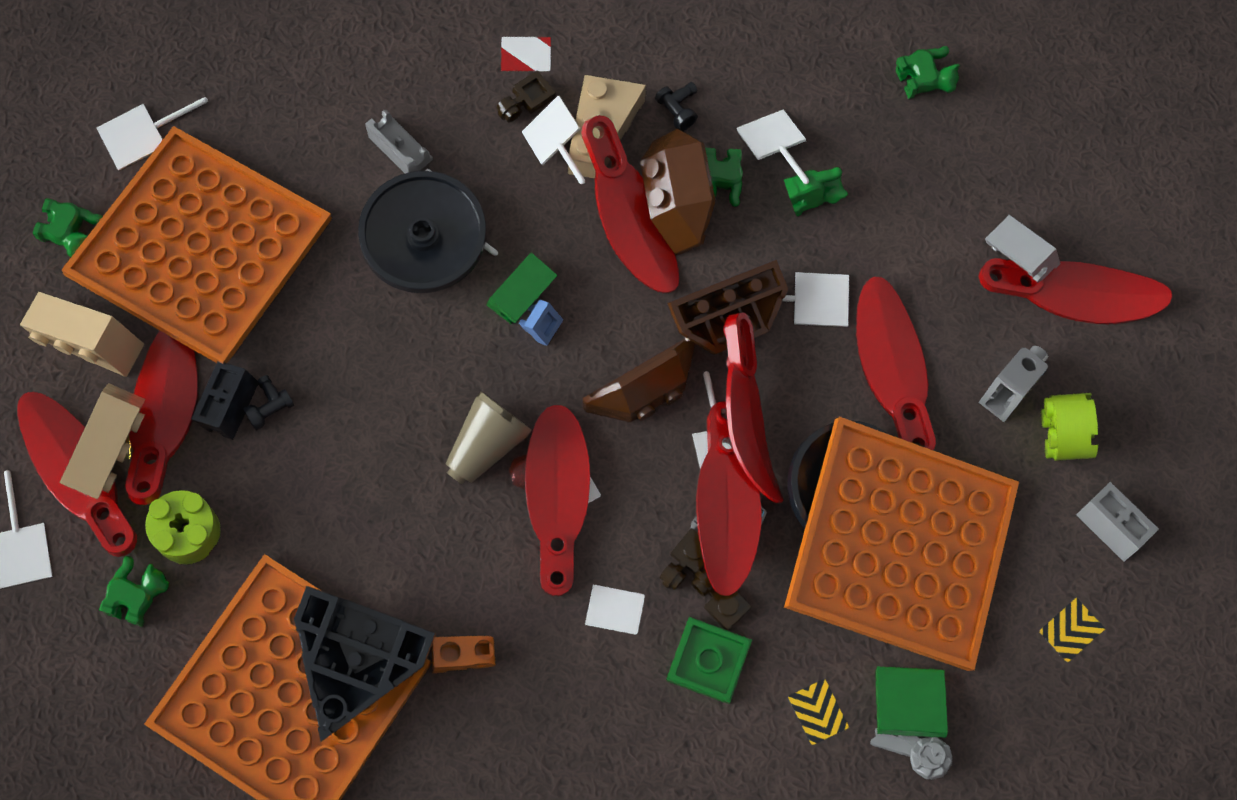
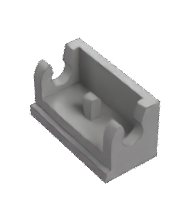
[365,110,433,173]
[985,215,1060,282]
[1076,482,1159,562]

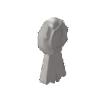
[870,728,952,780]

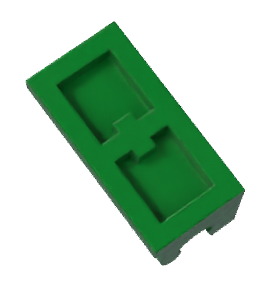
[486,252,558,324]

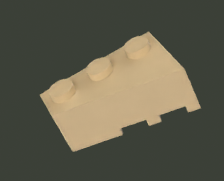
[568,75,646,178]
[20,292,144,377]
[60,383,145,499]

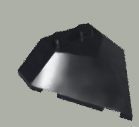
[294,586,436,742]

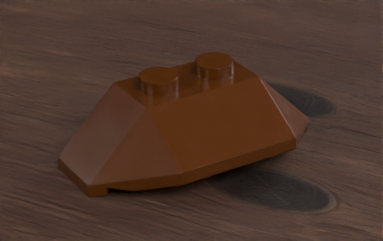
[640,129,716,255]
[667,260,788,355]
[582,338,696,422]

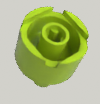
[1041,393,1098,461]
[145,490,221,564]

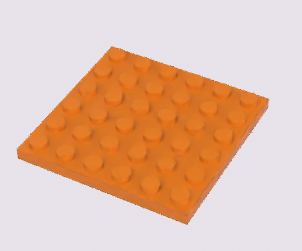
[62,126,332,364]
[784,416,1019,671]
[144,554,432,800]

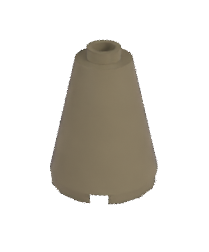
[445,391,532,484]

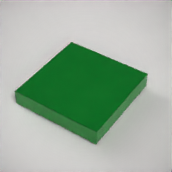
[666,617,752,704]
[875,666,948,738]

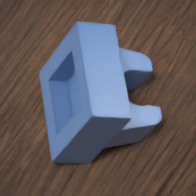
[519,300,563,346]

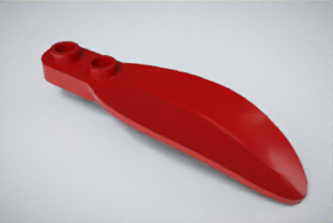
[581,115,679,293]
[979,258,1172,324]
[856,277,936,451]
[723,312,784,503]
[125,331,198,505]
[17,392,137,557]
[696,401,762,596]
[525,405,590,596]

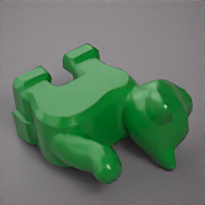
[895,46,960,99]
[705,148,743,207]
[784,167,848,217]
[33,198,103,257]
[99,556,169,627]

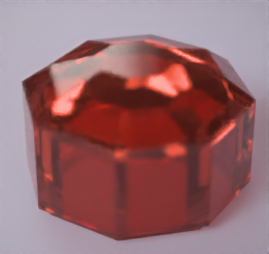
[509,455,527,490]

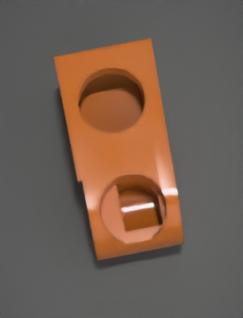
[431,636,496,673]

